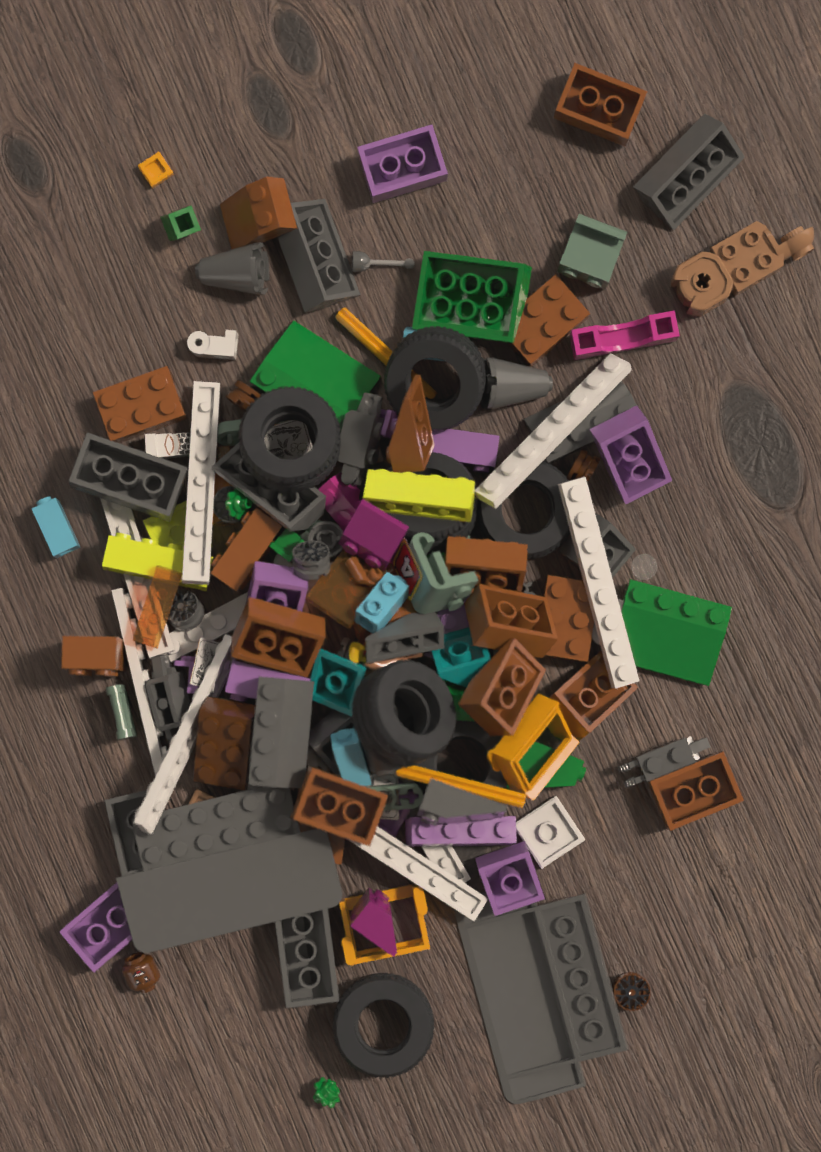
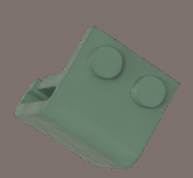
[557,214,627,290]
[409,533,478,614]

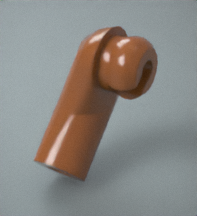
[345,557,383,586]

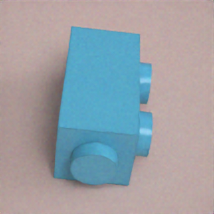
[32,496,81,558]
[355,572,409,634]
[331,728,372,787]

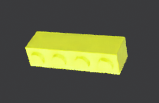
[363,469,475,522]
[102,533,213,591]

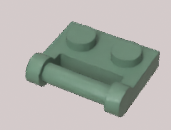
[105,684,137,740]

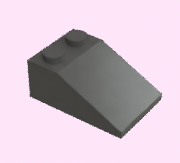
[417,778,508,826]

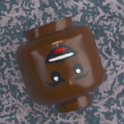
[121,952,161,993]

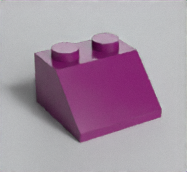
[339,499,409,572]
[350,888,397,957]

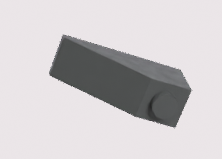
[365,612,444,663]

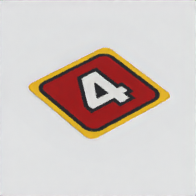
[393,538,422,601]

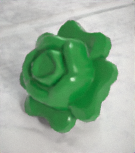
[225,488,252,520]
[313,1077,340,1108]

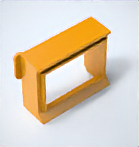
[487,694,580,801]
[339,883,430,966]

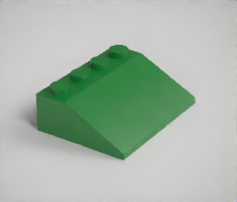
[412,251,532,343]
[250,321,381,434]
[621,579,732,687]

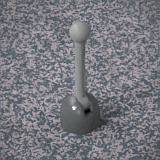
[352,251,414,272]

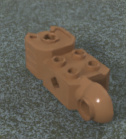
[670,221,814,317]

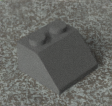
[559,513,636,578]

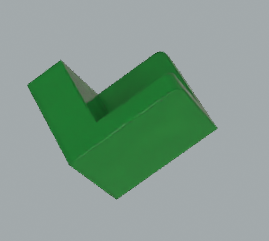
[269,529,307,564]

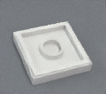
[516,796,585,869]

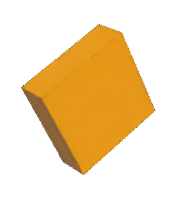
[137,152,174,189]

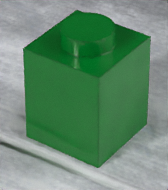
[160,205,201,241]

